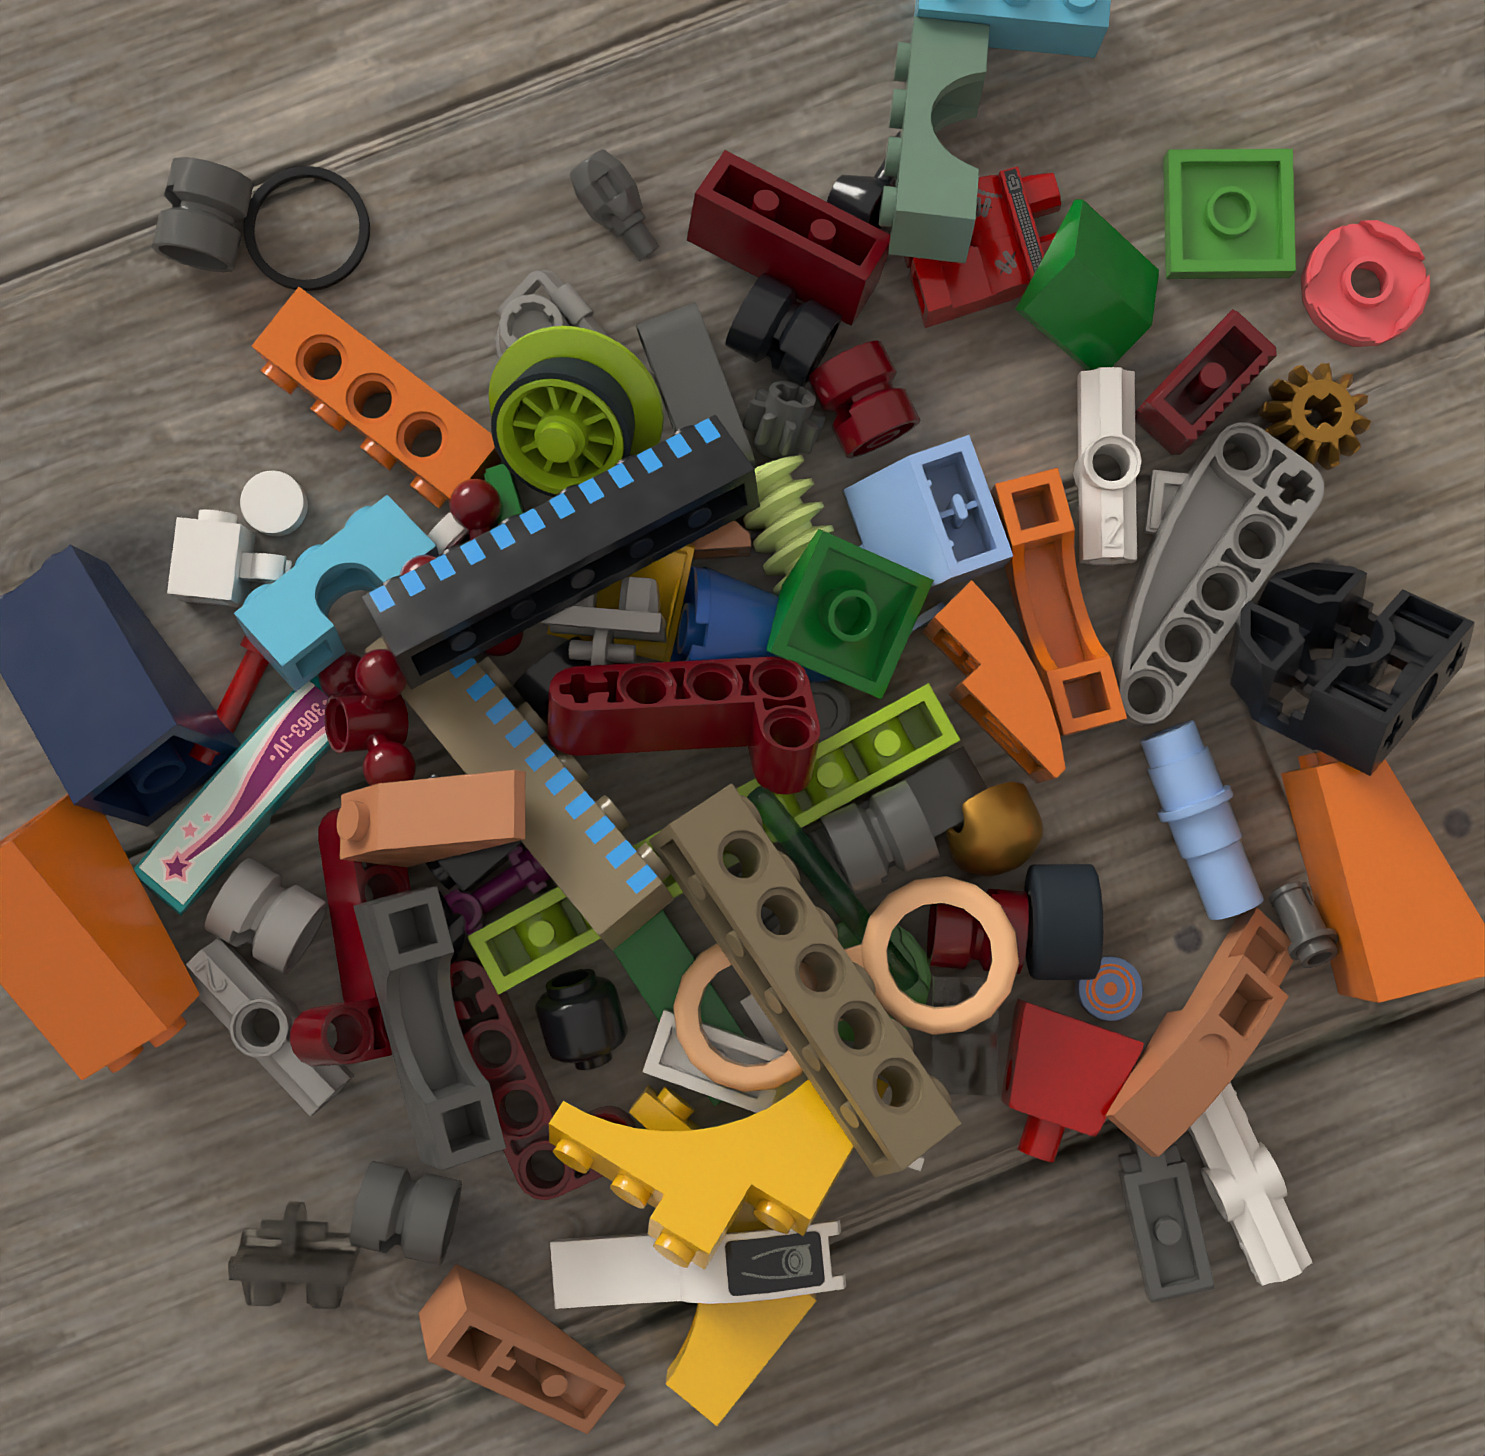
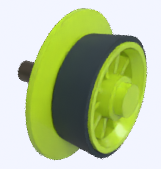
[489,326,664,497]

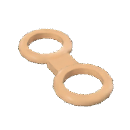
[673,876,1019,1092]

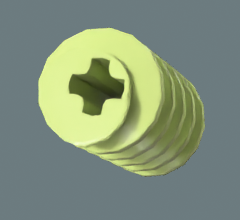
[743,455,834,596]

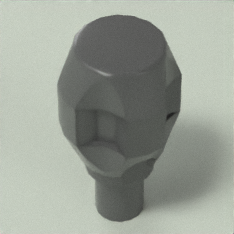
[570,149,660,261]

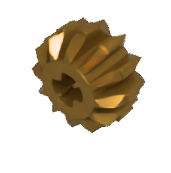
[1258,363,1371,470]

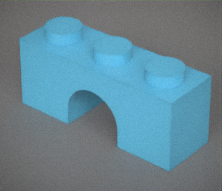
[234,495,439,692]

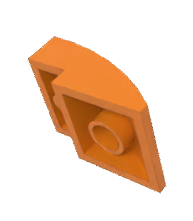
[922,580,1066,784]

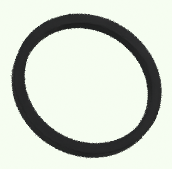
[244,166,370,291]

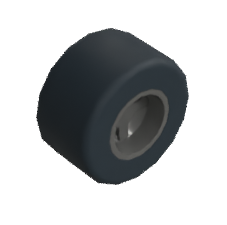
[1024,864,1104,980]

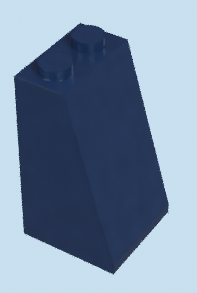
[0,544,241,827]

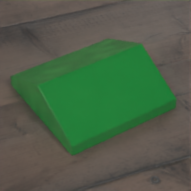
[1015,199,1159,371]
[766,529,934,699]

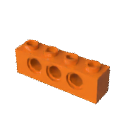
[252,287,502,509]

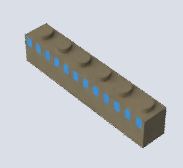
[365,637,674,951]

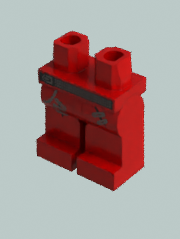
[904,166,1062,328]

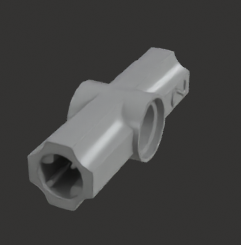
[185,937,354,1117]

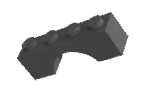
[353,886,506,1171]

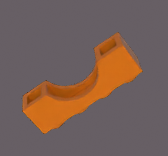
[990,468,1127,737]

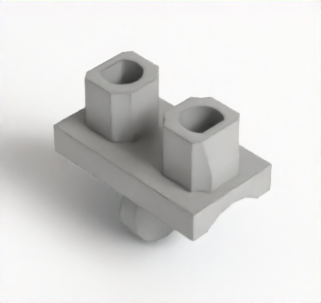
[541,577,667,666]

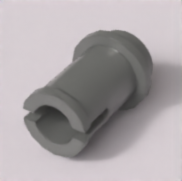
[1269,881,1339,968]

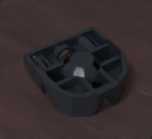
[1230,562,1475,776]

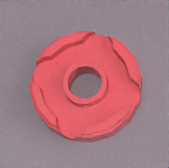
[1301,220,1430,347]

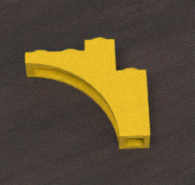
[549,1078,889,1270]
[629,1085,817,1426]

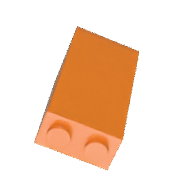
[1280,751,1485,1003]
[0,794,200,1080]

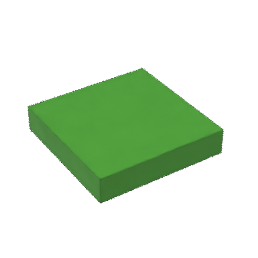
[1163,149,1296,279]

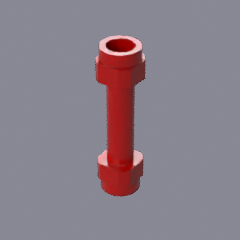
[189,635,269,766]

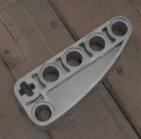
[1112,422,1324,728]

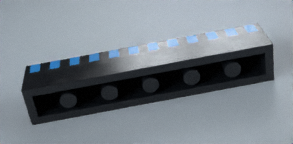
[362,414,760,690]

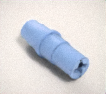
[1139,720,1264,920]

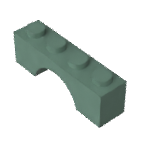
[879,16,990,263]

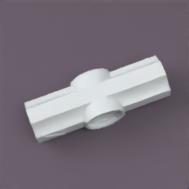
[1073,367,1141,565]
[1188,1082,1312,1286]

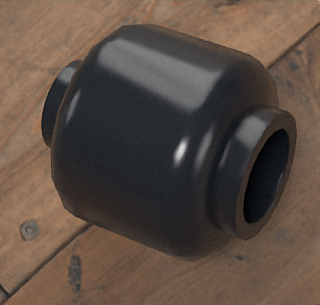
[535,969,628,1070]

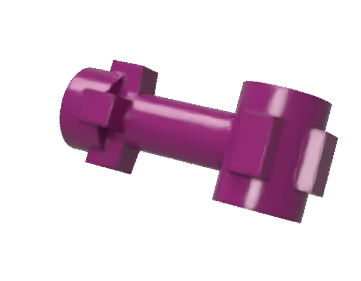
[444,846,551,935]

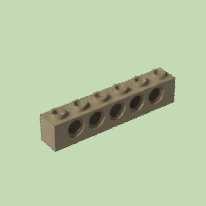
[649,783,962,1177]

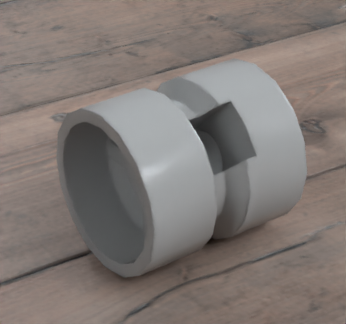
[205,858,329,975]

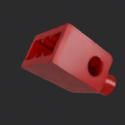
[1001,998,1144,1163]

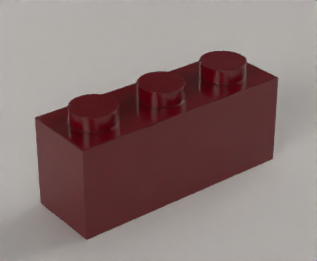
[686,150,890,326]

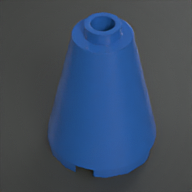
[670,566,831,683]

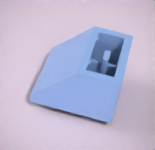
[843,435,1013,594]

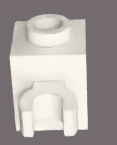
[167,510,294,608]

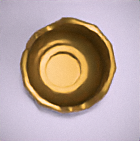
[946,781,1043,877]

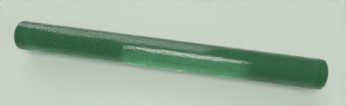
[747,785,919,991]

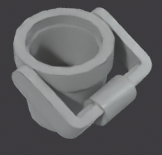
[495,270,606,359]

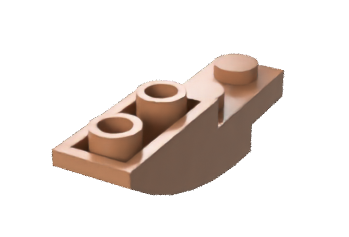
[1105,908,1294,1157]

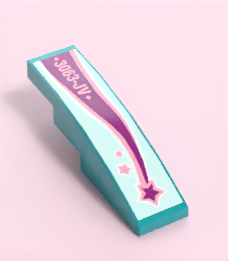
[134,676,331,916]

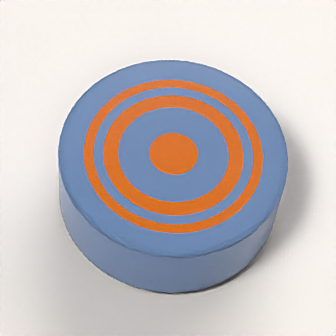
[1075,956,1143,1021]

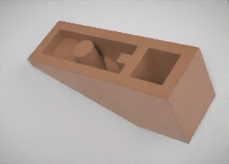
[337,770,526,867]
[418,1264,626,1434]

